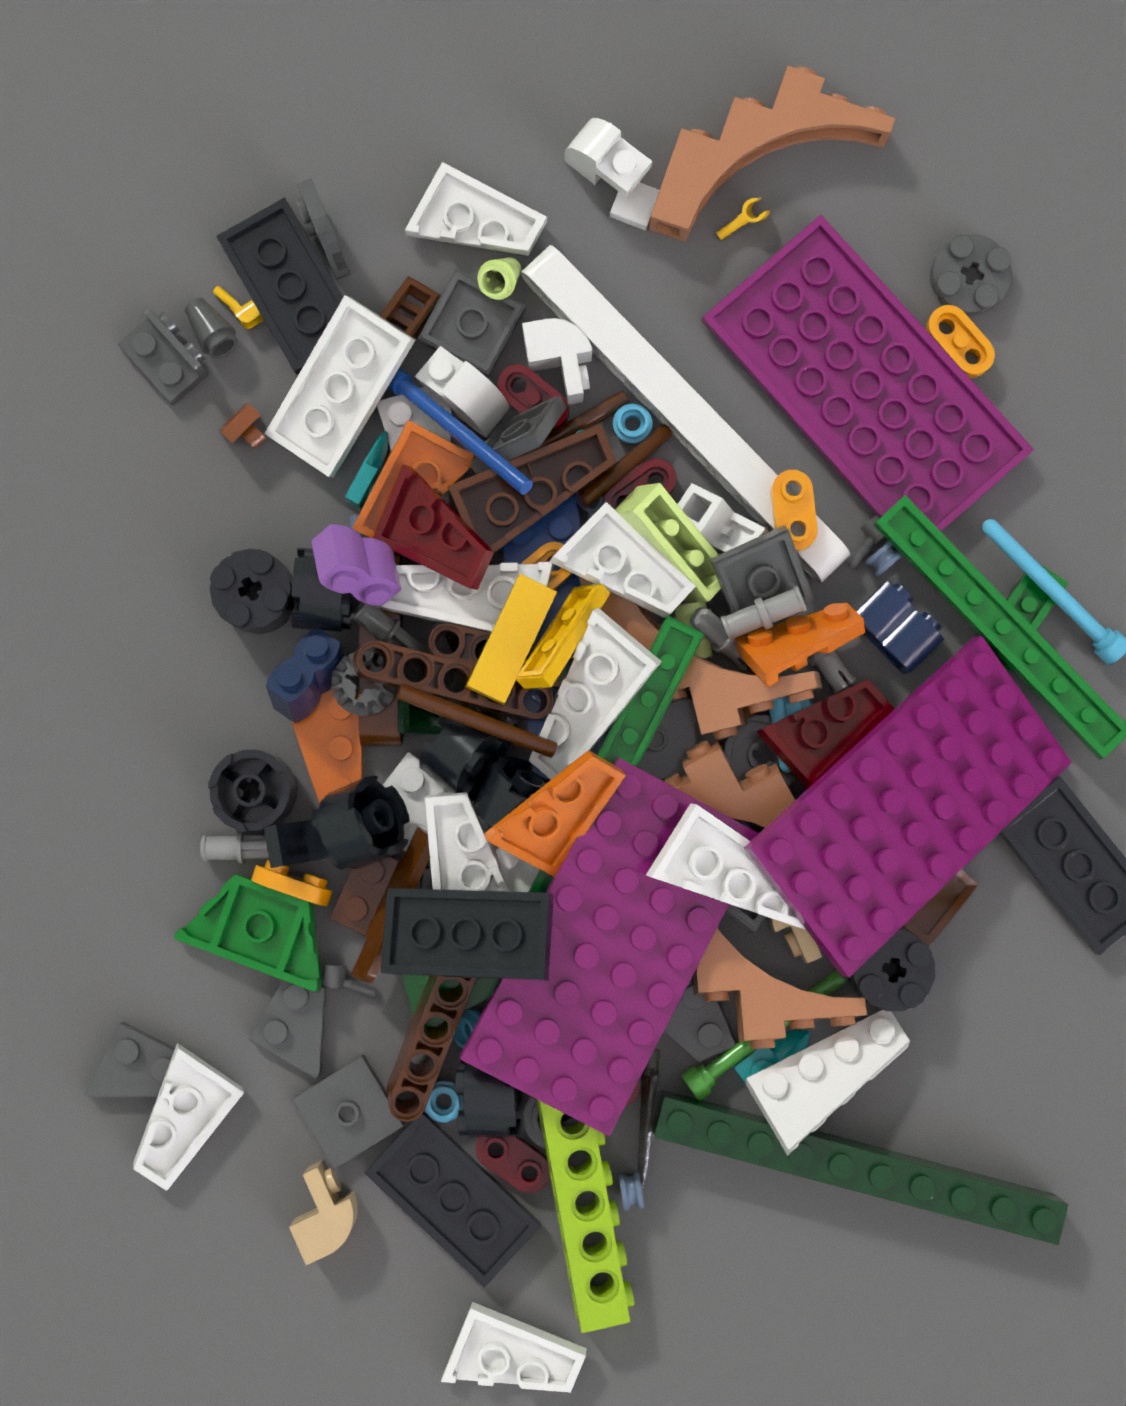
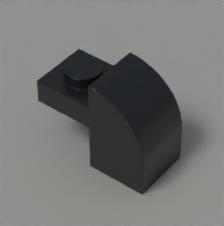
[264,819,329,868]

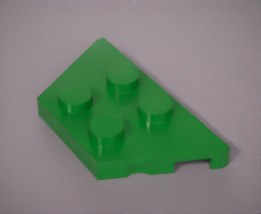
[174,874,322,992]

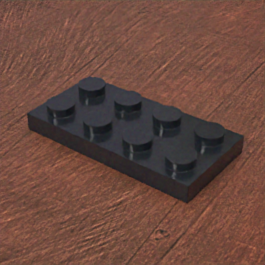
[216,197,343,375]
[999,777,1126,955]
[380,888,554,981]
[364,1112,541,1288]

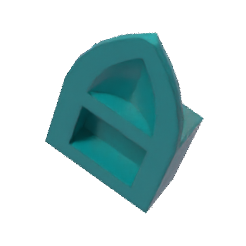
[345,431,388,510]
[733,1030,810,1083]

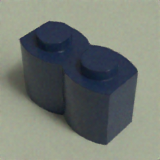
[855,581,944,675]
[266,629,344,723]

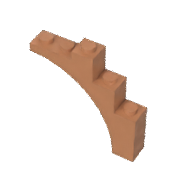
[649,65,896,242]
[579,577,823,740]
[662,740,796,828]
[692,927,867,1049]

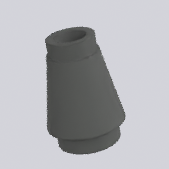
[185,298,238,359]

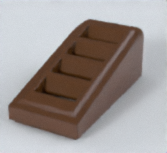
[379,276,441,356]

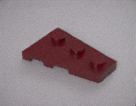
[373,464,494,590]
[756,679,895,789]

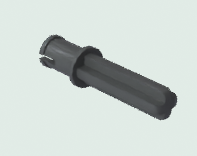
[350,602,454,688]

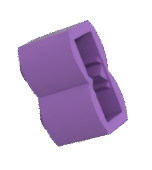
[311,524,402,606]

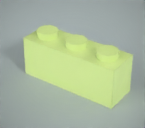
[615,483,721,602]

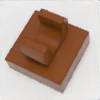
[218,403,266,449]

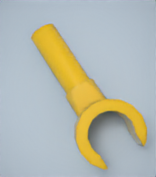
[716,197,770,241]
[213,286,264,329]

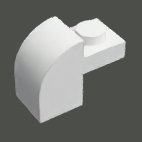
[564,118,652,197]
[522,318,592,405]
[415,346,511,438]
[678,483,768,555]

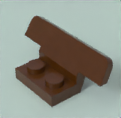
[329,827,430,984]

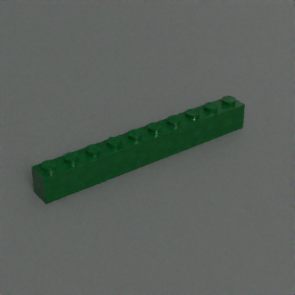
[652,1090,1068,1245]

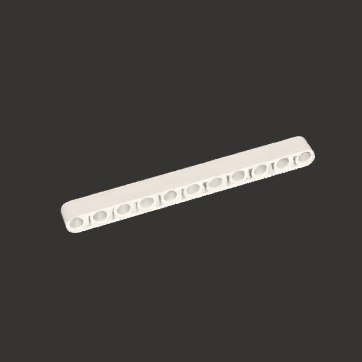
[520,245,850,583]

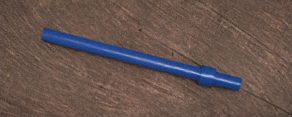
[388,367,533,495]

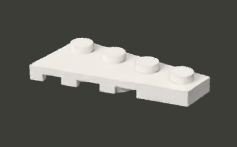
[746,1010,910,1156]

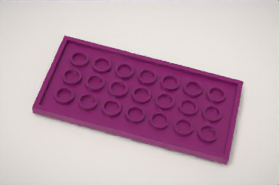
[701,215,1034,532]
[744,636,1072,978]
[459,758,759,1136]

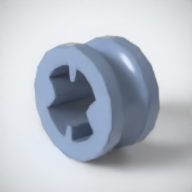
[864,541,902,578]
[618,1170,644,1211]

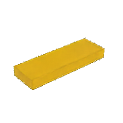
[465,574,557,705]
[516,584,611,689]

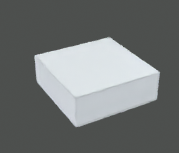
[610,182,660,231]

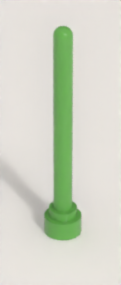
[680,970,848,1102]

